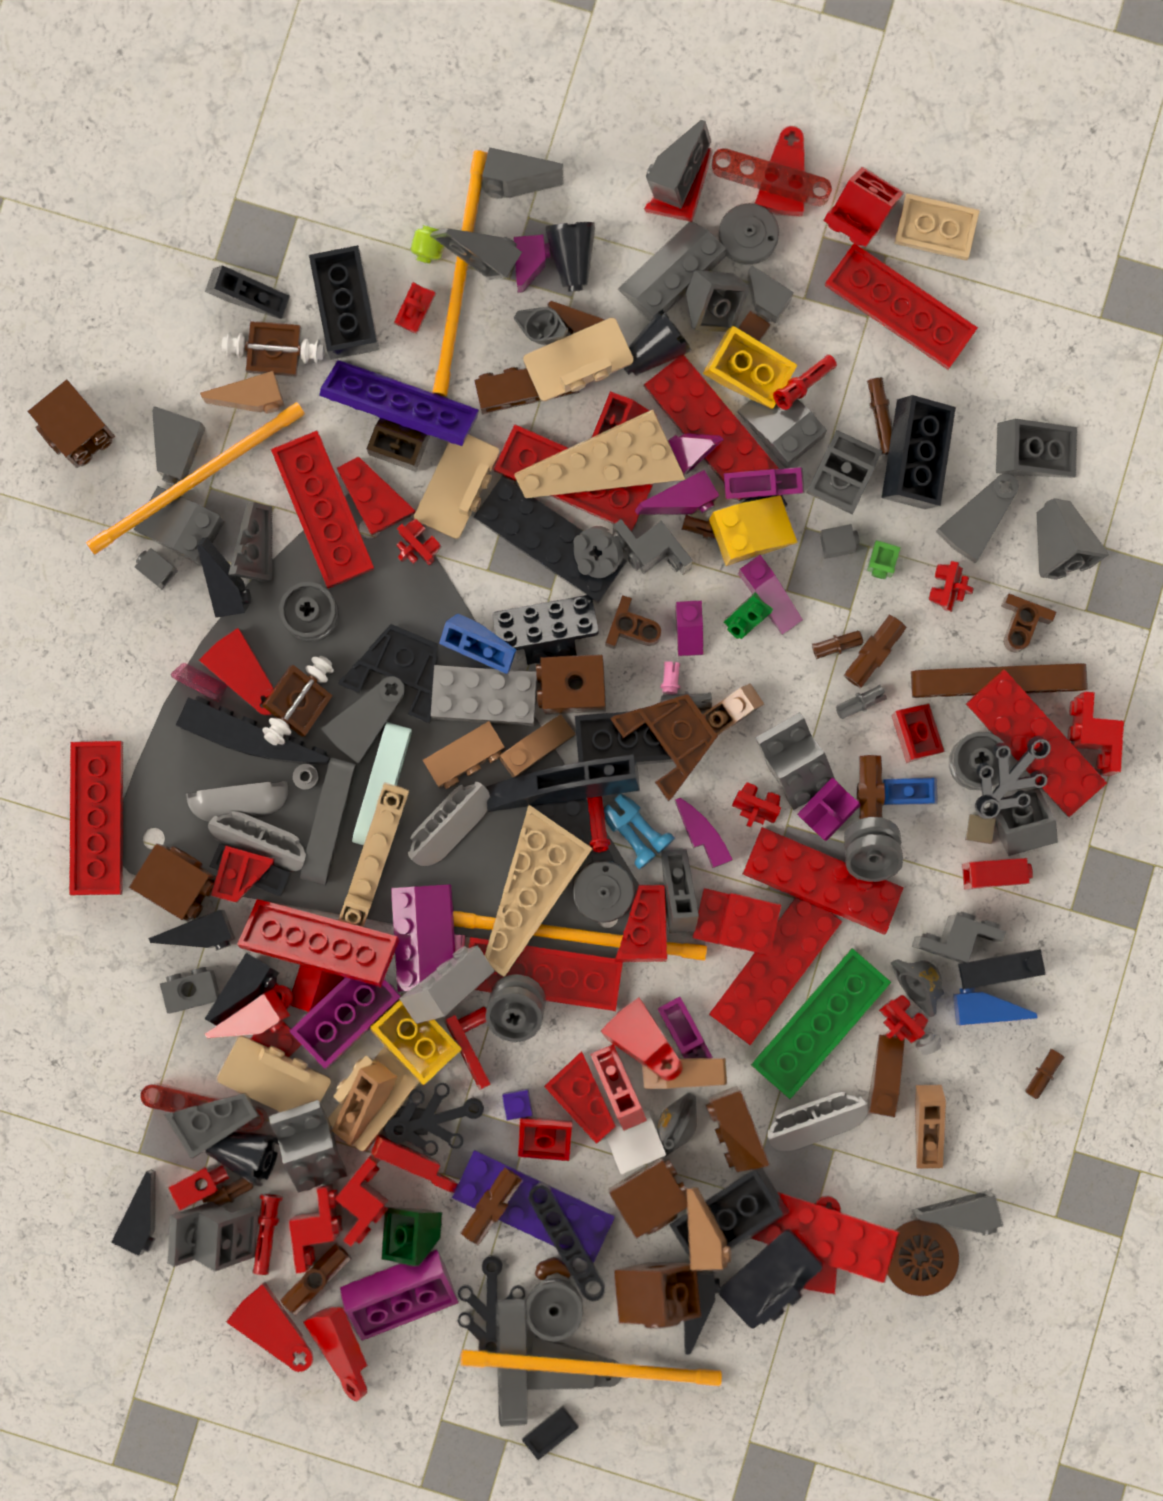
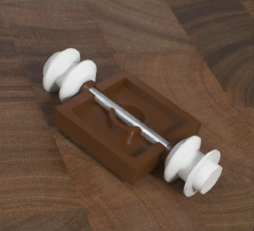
[222,321,324,377]
[262,656,334,745]

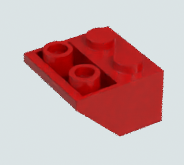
[591,391,657,438]

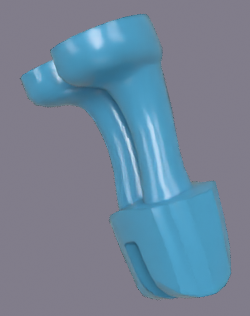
[604,793,675,870]

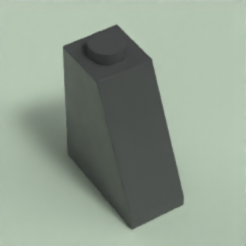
[152,406,205,485]

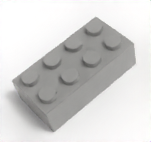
[431,665,537,726]

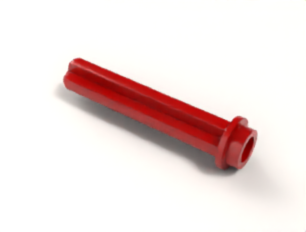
[587,796,611,852]

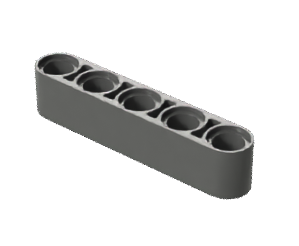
[300,758,357,886]
[496,1299,528,1427]

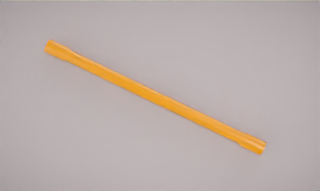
[433,150,488,397]
[86,402,305,555]
[453,911,707,961]
[460,1350,722,1386]

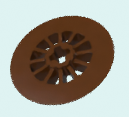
[887,1220,959,1297]

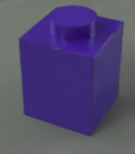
[502,1089,533,1120]

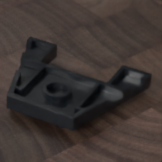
[338,624,438,724]
[532,798,614,862]

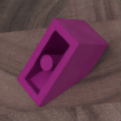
[513,235,550,293]
[668,434,724,475]
[675,600,703,657]

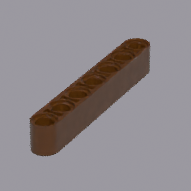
[911,663,1088,698]

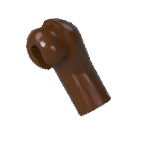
[535,1257,575,1280]

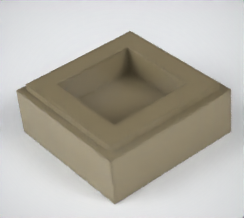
[965,814,996,844]

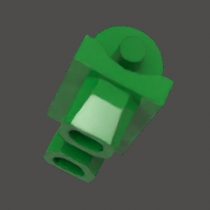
[723,592,773,639]

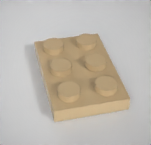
[894,193,980,261]

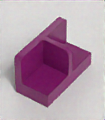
[797,777,861,841]

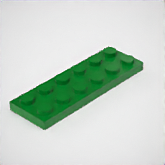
[750,948,891,1099]

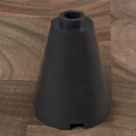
[546,222,595,292]
[624,309,692,376]
[206,1131,279,1186]

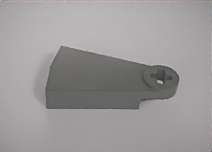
[936,473,1019,563]
[321,677,405,764]
[527,1335,622,1390]

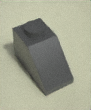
[747,265,794,324]

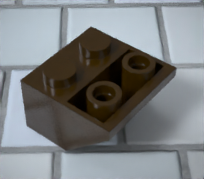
[366,418,430,472]

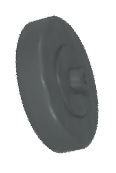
[719,203,779,265]
[573,860,634,923]

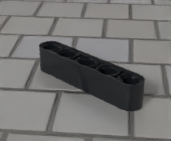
[528,1183,605,1301]

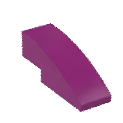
[724,467,805,499]
[675,798,733,869]
[657,997,713,1058]

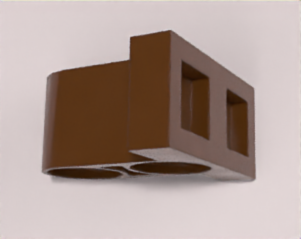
[1001,594,1056,653]
[605,595,661,649]

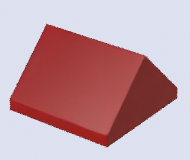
[891,703,945,764]
[292,965,346,1012]
[518,1117,573,1161]

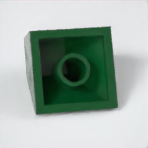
[381,1207,442,1266]

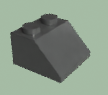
[686,270,750,332]
[994,788,1058,856]

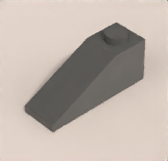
[661,849,699,933]

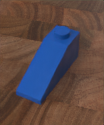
[439,614,516,674]
[953,988,1038,1025]

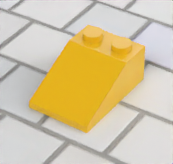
[702,326,798,409]
[709,495,798,566]
[370,1000,462,1085]

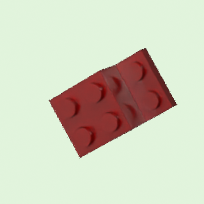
[823,167,904,247]
[1067,691,1124,776]
[692,888,781,956]
[335,1155,388,1247]
[289,1183,343,1274]

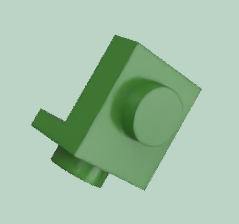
[867,540,901,579]

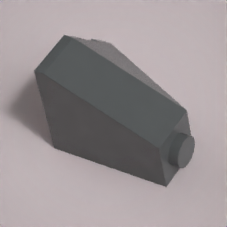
[1036,498,1109,580]

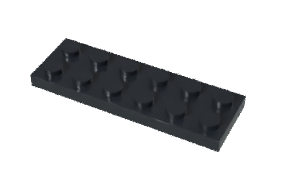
[474,476,627,603]

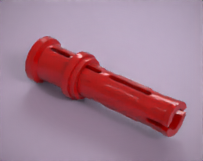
[773,354,837,410]
[252,1193,283,1275]

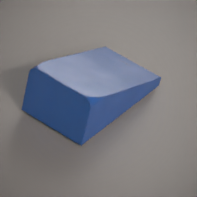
[883,778,938,805]

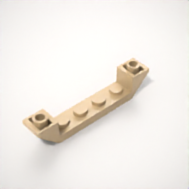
[338,782,409,927]

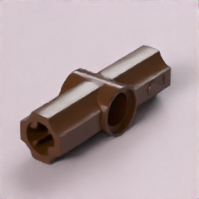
[843,614,907,689]
[857,755,885,819]
[460,1167,523,1246]
[280,1243,352,1316]

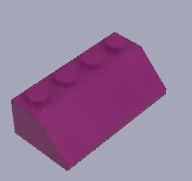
[391,884,455,992]
[290,978,402,1069]
[340,1249,459,1341]

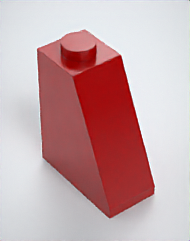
[961,858,1033,890]

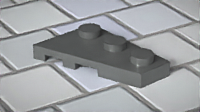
[228,502,272,582]
[164,1093,259,1159]

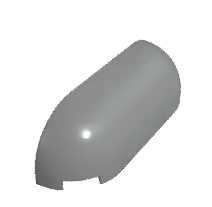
[186,781,288,822]
[408,782,490,866]
[208,811,306,871]
[767,1092,868,1151]

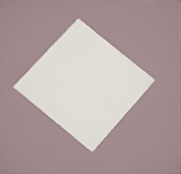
[606,1111,666,1174]

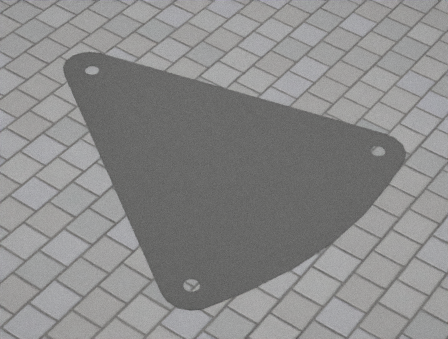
[123,493,639,959]

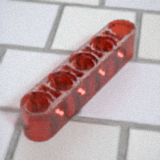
[711,148,832,207]
[140,1083,268,1131]

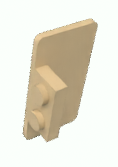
[523,318,633,401]
[414,435,499,539]
[217,1036,331,1112]
[328,1046,420,1151]

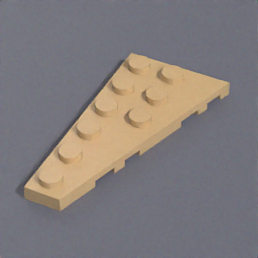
[514,410,685,498]
[485,805,593,977]

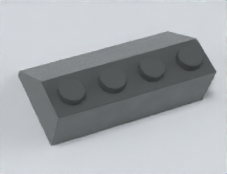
[618,222,726,322]

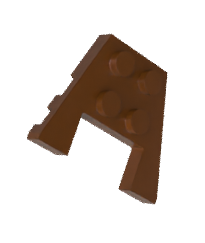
[610,694,718,802]

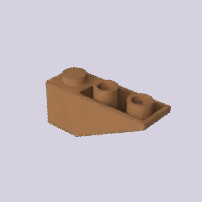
[703,683,764,736]

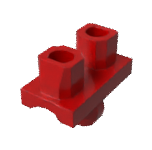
[394,282,436,334]
[396,519,442,566]
[929,561,974,612]
[732,782,782,828]
[879,995,929,1044]

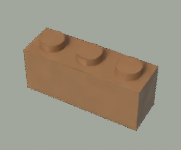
[423,721,506,789]

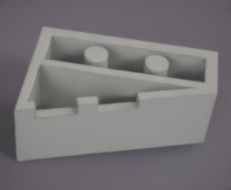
[399,946,494,1024]

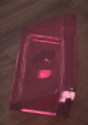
[171,663,227,702]

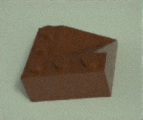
[705,1086,770,1172]

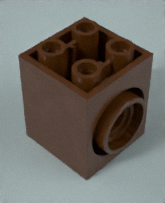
[27,379,116,468]
[536,655,606,715]
[129,843,216,921]
[608,1157,688,1239]
[614,1262,701,1329]

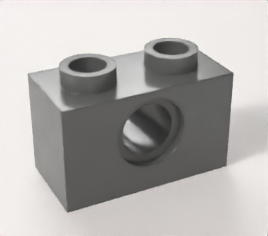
[160,967,220,1014]

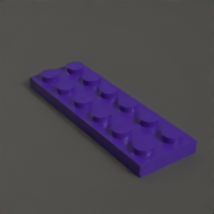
[319,360,479,446]
[452,1150,615,1263]

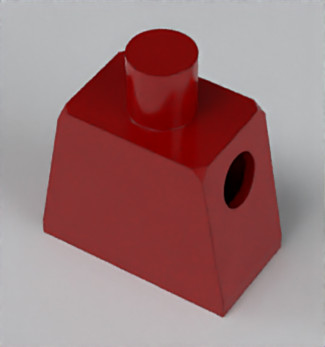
[168,1165,229,1211]

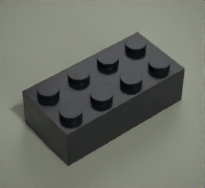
[309,245,380,360]
[881,395,956,509]
[575,711,673,765]
[669,1168,790,1258]

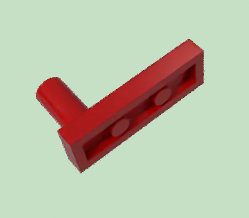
[444,1006,491,1090]

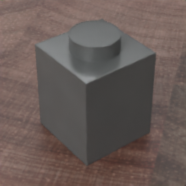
[819,524,860,559]
[135,548,178,590]

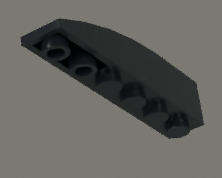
[176,696,330,764]
[486,755,640,812]

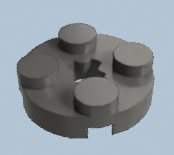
[574,526,623,578]

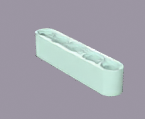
[352,722,412,845]

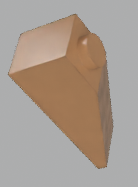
[200,371,284,414]
[499,714,576,778]
[642,1058,727,1089]
[332,1062,397,1146]
[915,1085,946,1169]
[687,1188,731,1270]

